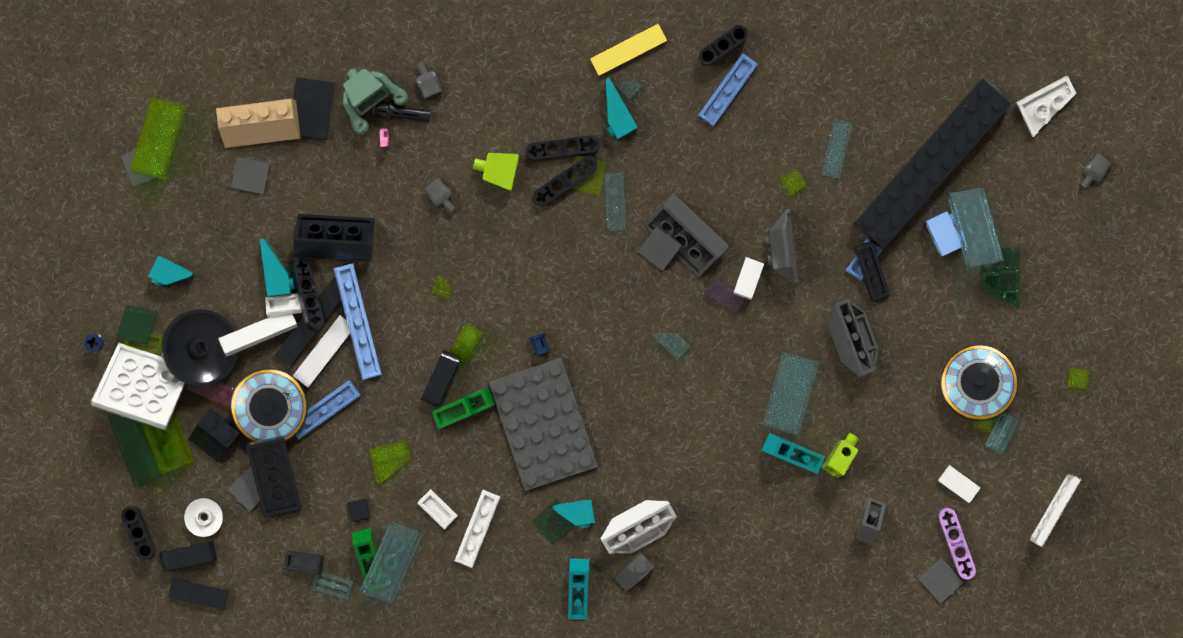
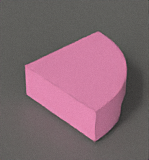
[380,128,389,148]

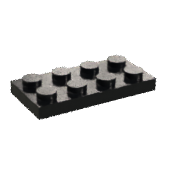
[246,435,302,517]

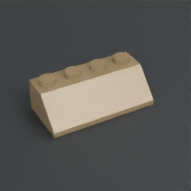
[216,99,301,148]

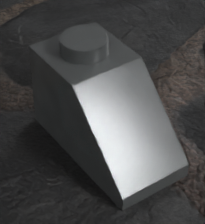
[855,497,886,545]
[614,552,654,592]

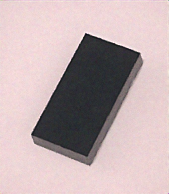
[283,550,324,575]

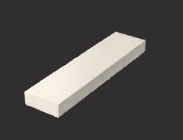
[218,314,297,357]
[293,315,350,387]
[455,490,500,568]

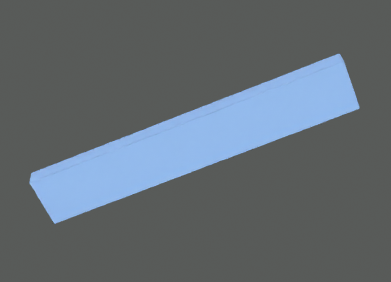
[333,264,382,380]

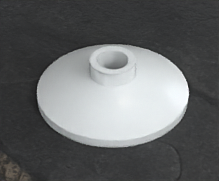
[184,498,223,537]

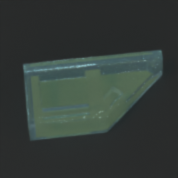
[652,333,691,360]

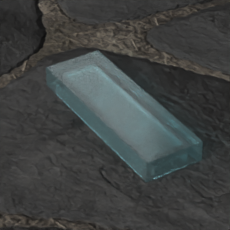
[821,118,853,179]
[604,172,626,231]

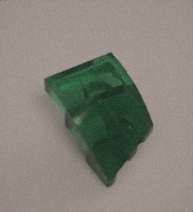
[981,247,1020,308]

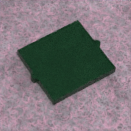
[116,305,157,344]
[532,499,574,544]

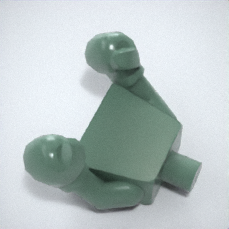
[343,69,408,135]

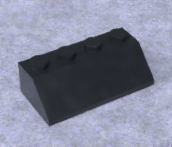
[293,214,374,261]

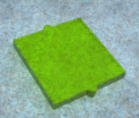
[571,155,607,195]

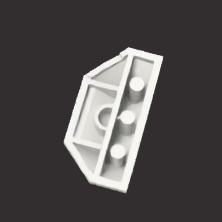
[601,500,677,554]

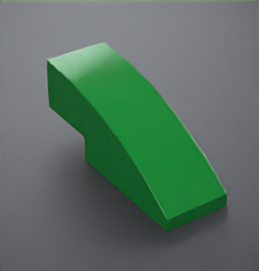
[432,387,496,429]

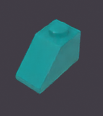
[148,256,195,287]
[552,499,595,529]

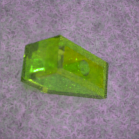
[450,322,483,364]

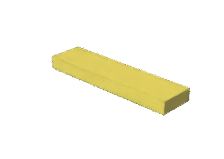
[590,24,667,76]

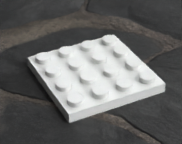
[91,343,185,430]

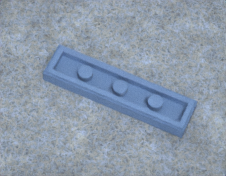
[698,53,758,127]
[295,380,361,440]

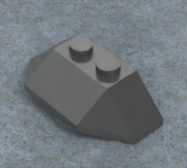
[765,209,799,286]
[828,298,878,377]

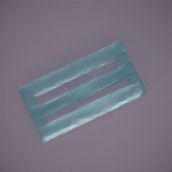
[985,413,1020,454]
[311,572,354,600]

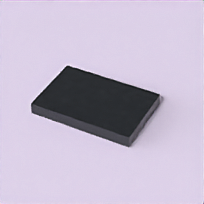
[293,77,335,140]

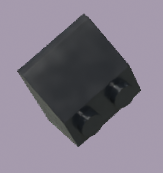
[189,409,241,462]

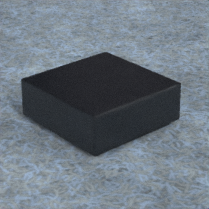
[348,498,370,521]

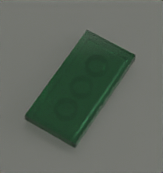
[107,413,161,486]

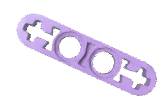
[938,508,976,579]

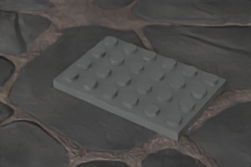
[489,358,598,491]

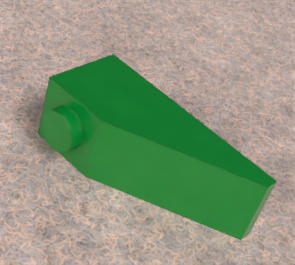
[352,528,387,591]

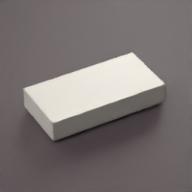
[733,257,764,300]
[265,293,302,317]
[938,465,980,503]
[417,489,458,530]

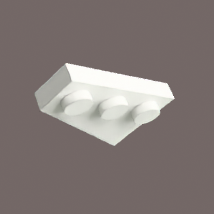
[1016,76,1076,137]

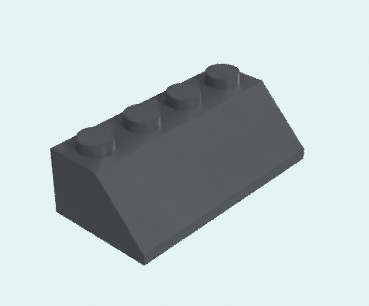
[644,193,729,277]

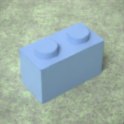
[925,211,964,256]

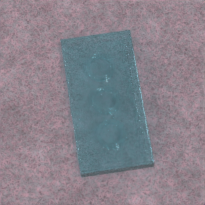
[947,187,1004,268]
[762,351,819,435]
[360,521,423,603]

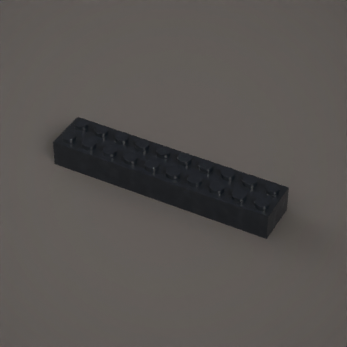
[853,79,1011,249]

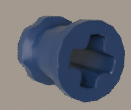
[529,333,551,356]
[84,334,104,351]

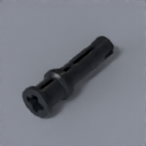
[372,102,431,122]

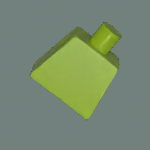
[473,153,519,191]
[822,433,859,478]

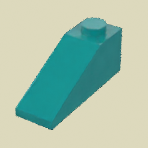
[606,78,638,140]
[260,239,295,297]
[762,433,825,474]
[568,558,589,620]

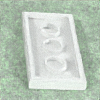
[1030,474,1080,547]

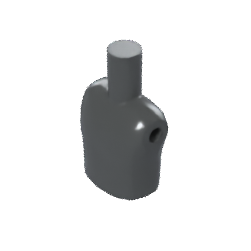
[416,62,443,99]
[1081,153,1113,189]
[423,178,456,213]

